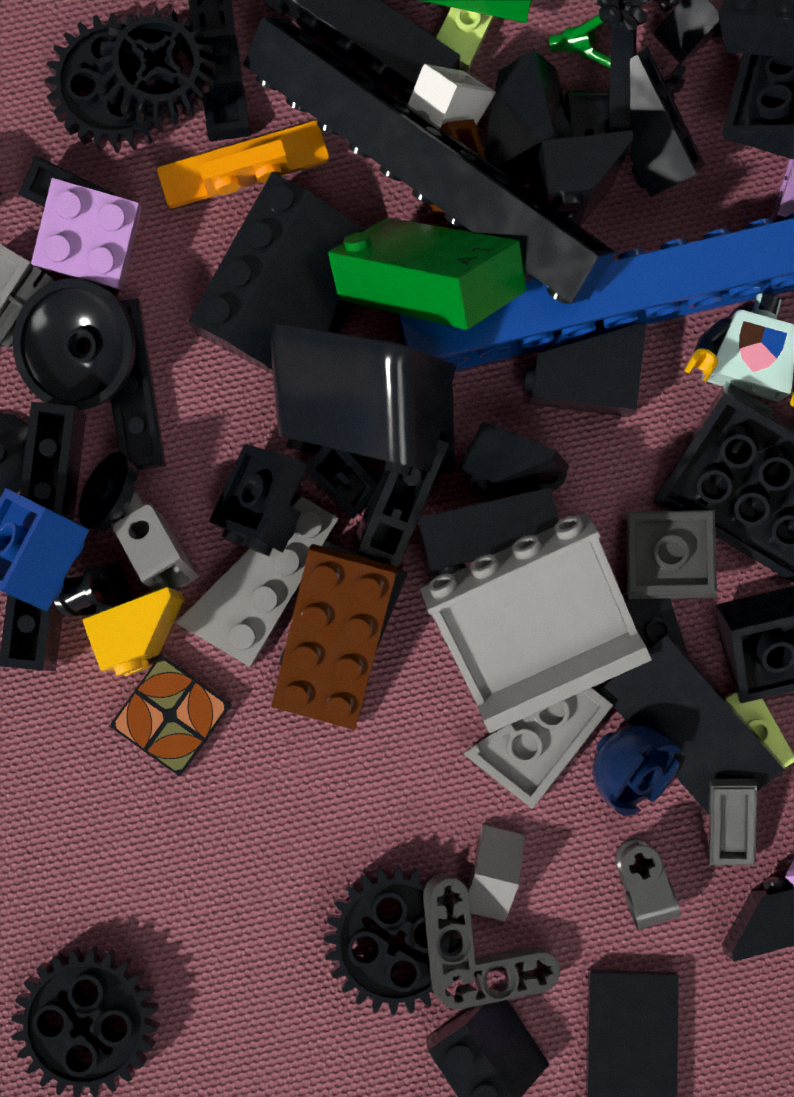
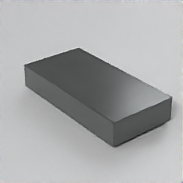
[709,779,757,865]

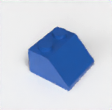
[0,488,89,611]

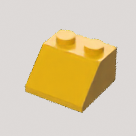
[82,587,184,676]

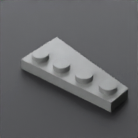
[176,497,339,667]

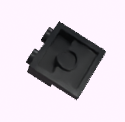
[209,444,307,557]

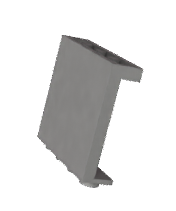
[420,512,651,734]

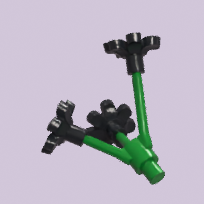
[549,0,686,101]

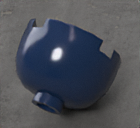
[592,725,681,816]

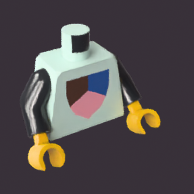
[684,293,794,407]

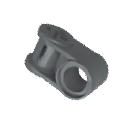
[615,838,681,931]

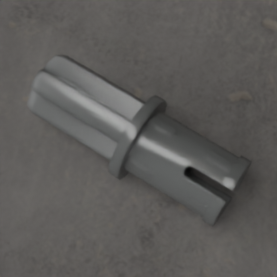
[0,266,56,348]

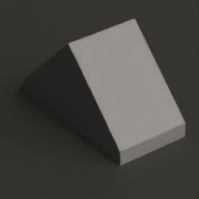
[467,824,525,922]

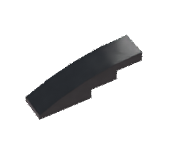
[188,0,251,142]

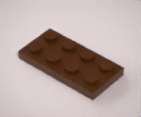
[271,543,398,730]

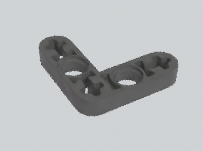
[423,874,560,1009]

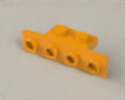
[157,121,329,208]

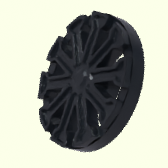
[79,452,138,532]

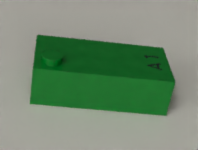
[328,217,526,330]

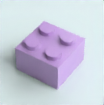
[31,178,142,290]

